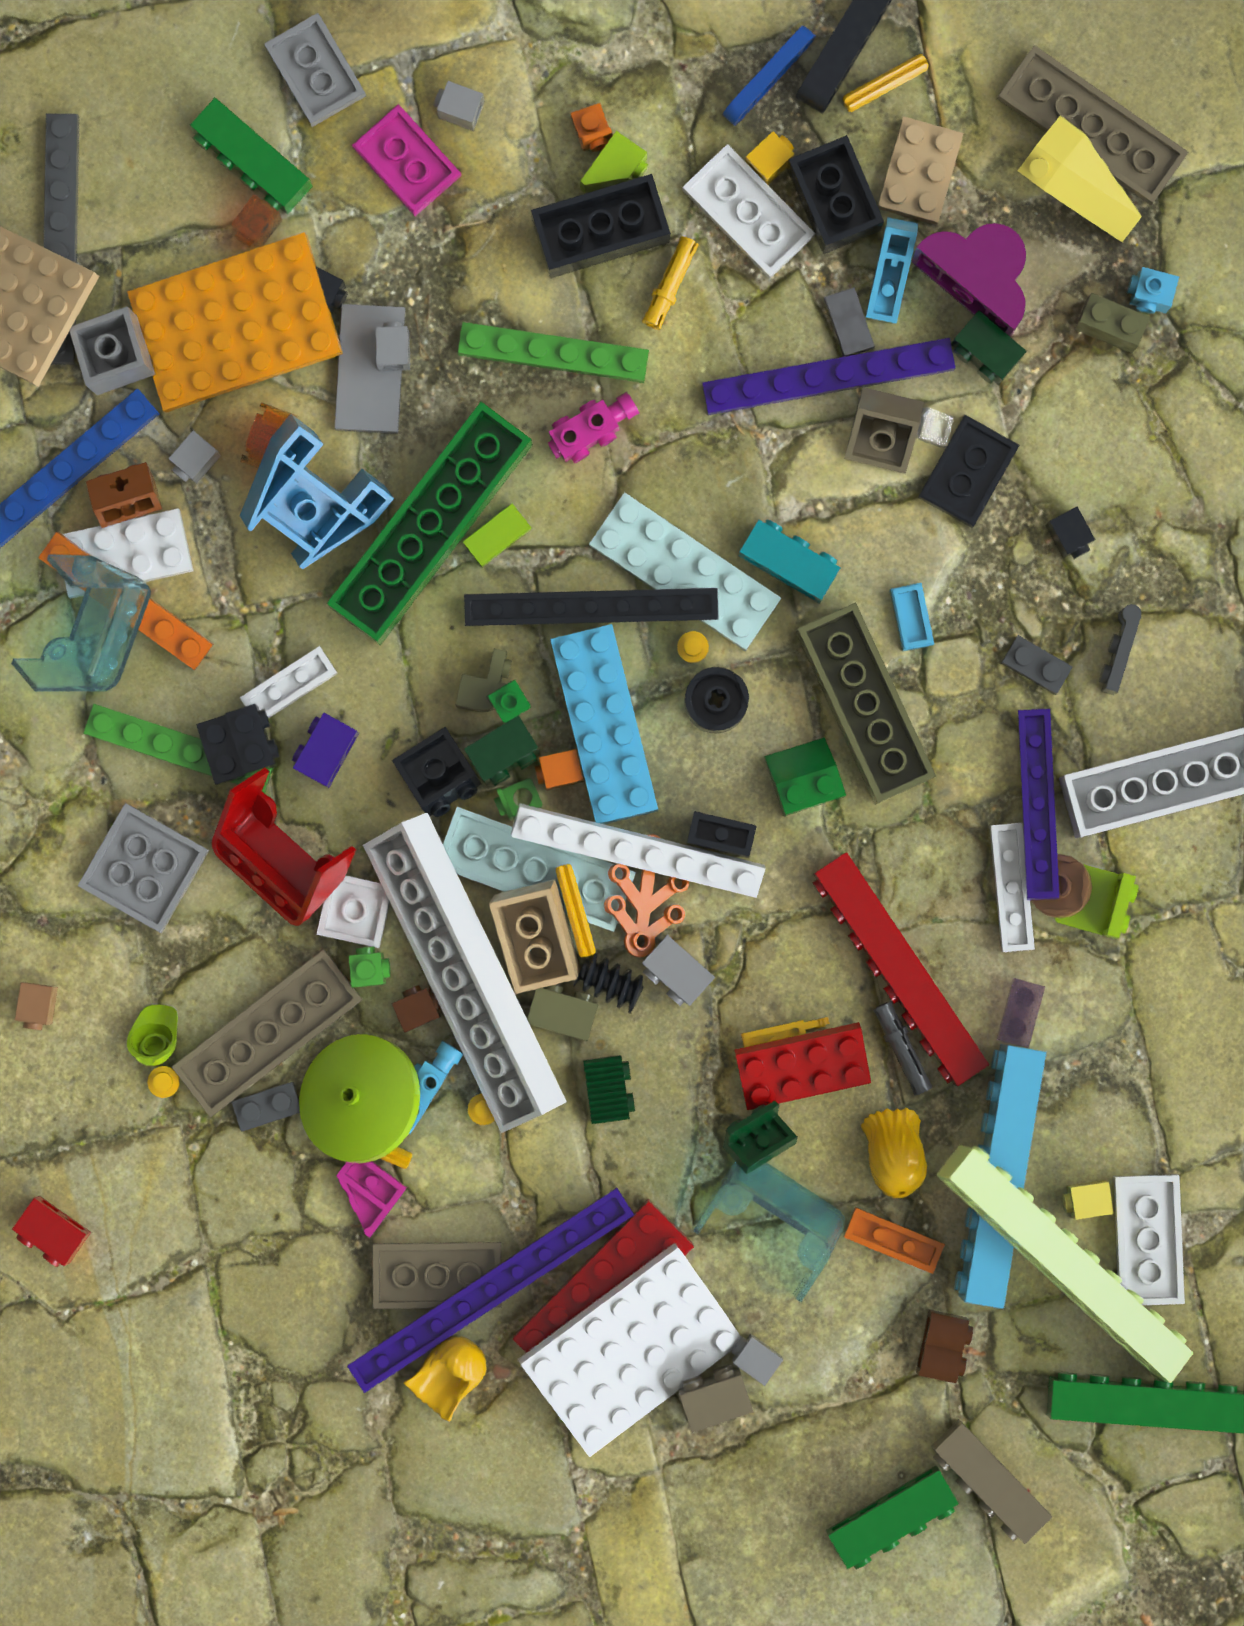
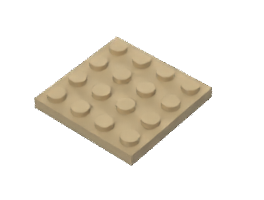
[0,226,99,387]

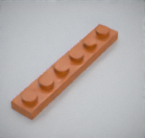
[38,532,214,670]

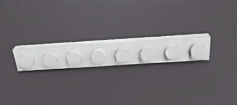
[511,803,766,898]

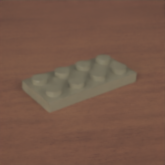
[373,1242,502,1309]

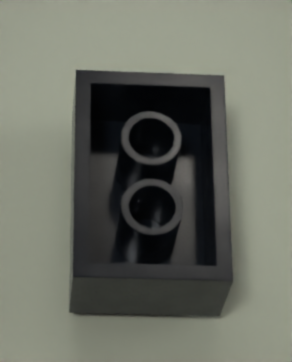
[787,135,884,255]

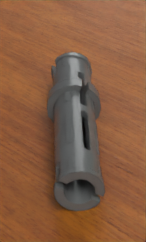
[873,1001,933,1096]

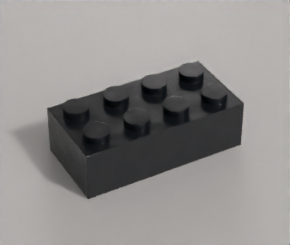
[531,174,671,279]

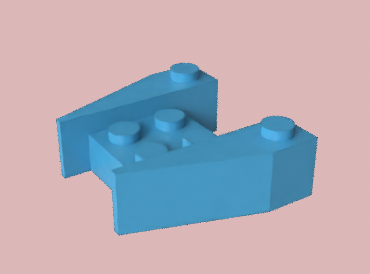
[240,414,394,569]

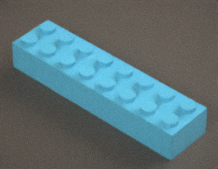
[954,1044,1046,1309]

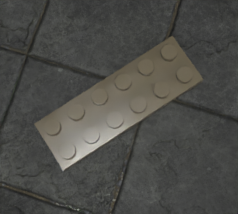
[997,45,1189,205]
[172,949,363,1117]

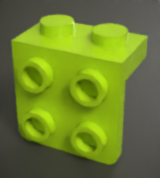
[1054,864,1139,939]

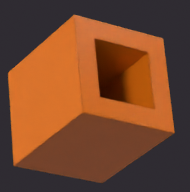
[535,749,584,790]

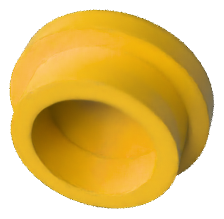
[677,631,709,663]
[147,1066,180,1098]
[468,1093,495,1125]

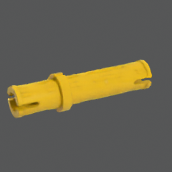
[642,236,699,330]

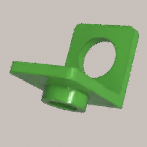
[494,778,543,820]

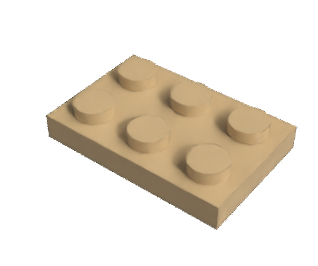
[878,116,964,225]

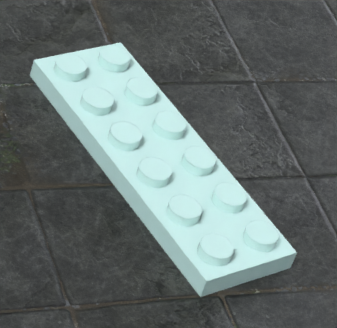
[589,492,781,651]
[443,807,636,932]

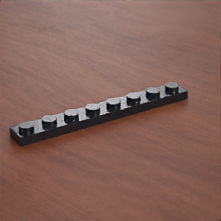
[464,588,719,626]

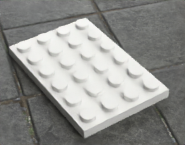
[518,1243,742,1457]

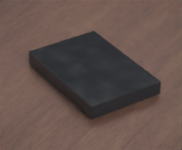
[918,415,1020,528]

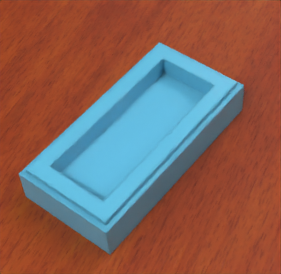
[890,583,934,652]

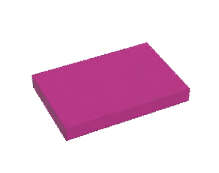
[352,104,461,217]

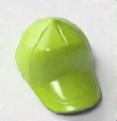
[126,1005,178,1066]

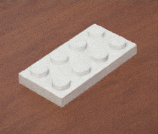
[682,144,815,279]
[62,508,193,599]
[1113,1174,1185,1305]

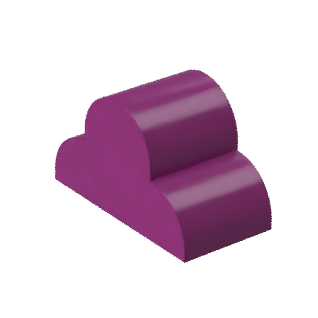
[911,223,1026,337]

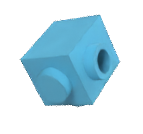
[1127,267,1179,314]

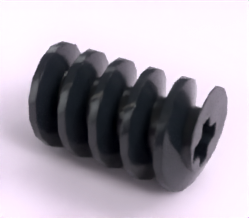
[573,952,644,1014]

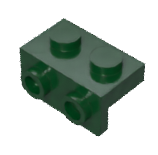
[723,1101,798,1174]

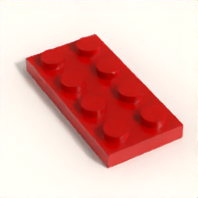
[734,1022,871,1111]

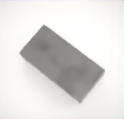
[824,287,874,357]

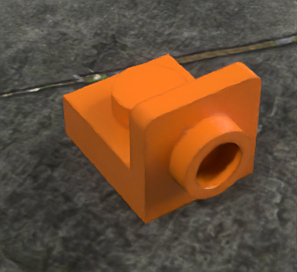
[571,103,613,152]

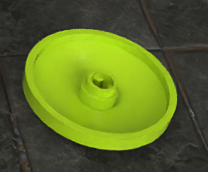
[299,1034,420,1163]

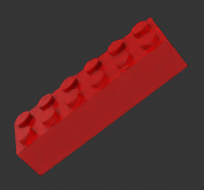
[513,1198,695,1353]

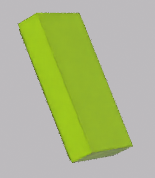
[463,503,532,568]

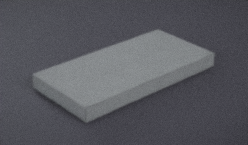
[335,304,405,434]

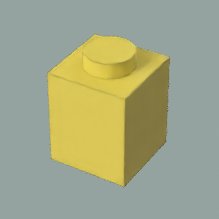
[1063,1180,1114,1220]

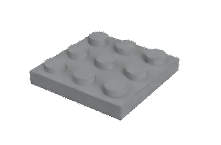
[78,803,209,933]

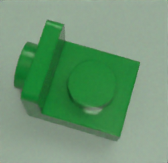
[486,680,531,723]

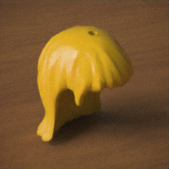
[861,1107,927,1199]
[403,1336,487,1421]

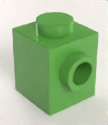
[349,947,391,987]

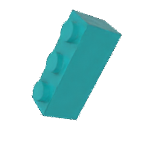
[738,519,841,604]

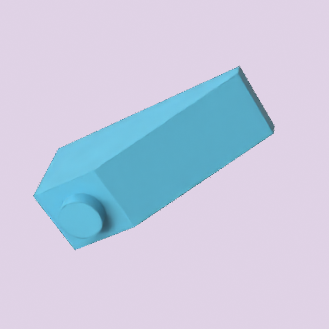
[866,217,918,324]

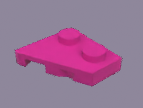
[336,1161,407,1238]

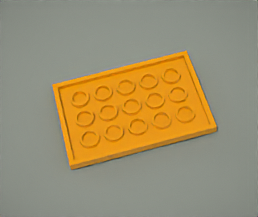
[127,232,343,413]

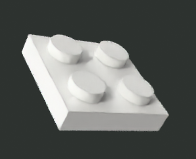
[317,876,390,948]

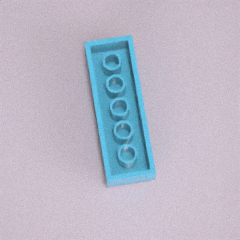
[550,624,658,824]

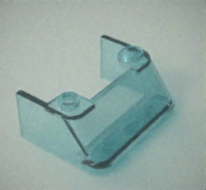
[11,554,151,692]
[692,1161,845,1302]

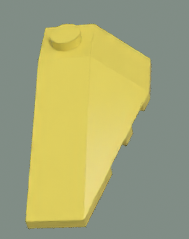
[1018,115,1142,242]

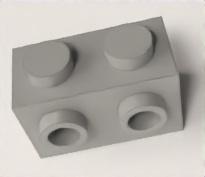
[642,935,715,1006]

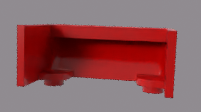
[211,767,356,926]

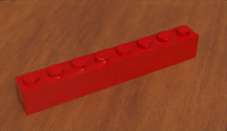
[812,852,990,1086]

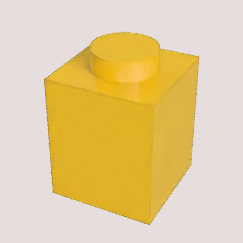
[745,131,795,185]

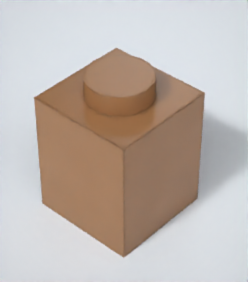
[15,982,58,1030]

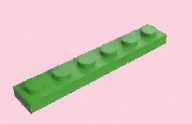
[458,322,649,383]
[83,704,274,793]

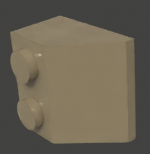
[845,387,924,474]

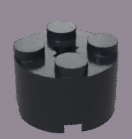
[684,667,749,734]

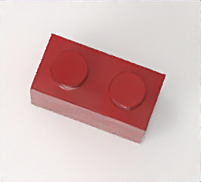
[12,1196,92,1267]

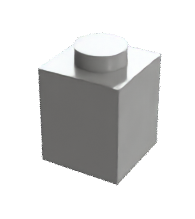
[434,81,485,131]
[376,322,410,371]
[168,430,221,484]
[731,1334,783,1386]

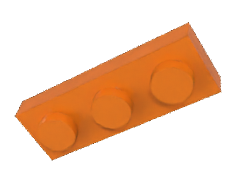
[843,1207,945,1274]

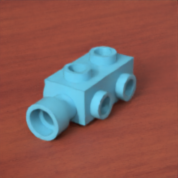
[409,1041,463,1134]

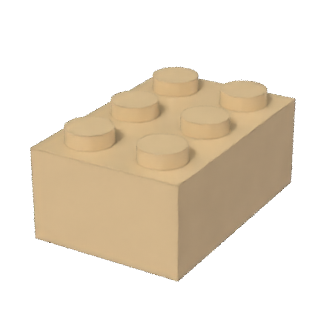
[489,879,581,994]

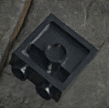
[196,704,280,786]
[392,727,482,817]

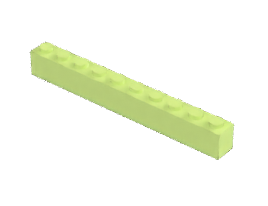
[936,1145,1193,1383]

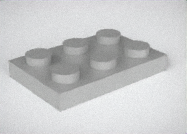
[264,13,366,127]

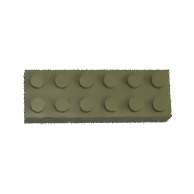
[796,602,936,805]

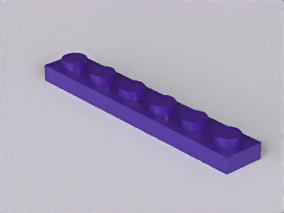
[1018,709,1060,900]

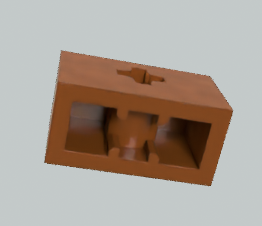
[86,462,162,528]

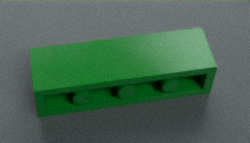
[190,97,312,214]
[826,1466,959,1569]

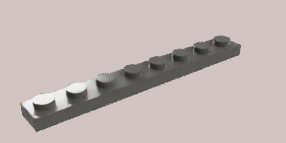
[44,114,79,365]

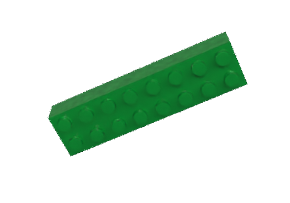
[327,402,533,646]

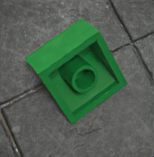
[764,737,846,817]

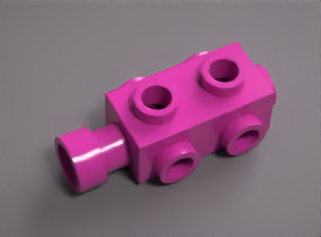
[547,392,639,463]

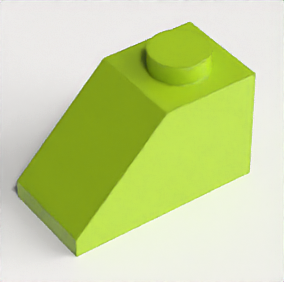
[580,131,649,193]

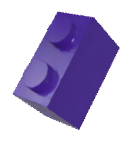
[292,713,360,788]

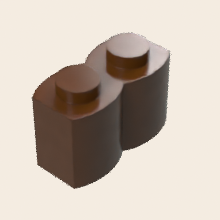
[916,1309,973,1383]

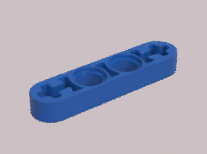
[722,25,816,126]

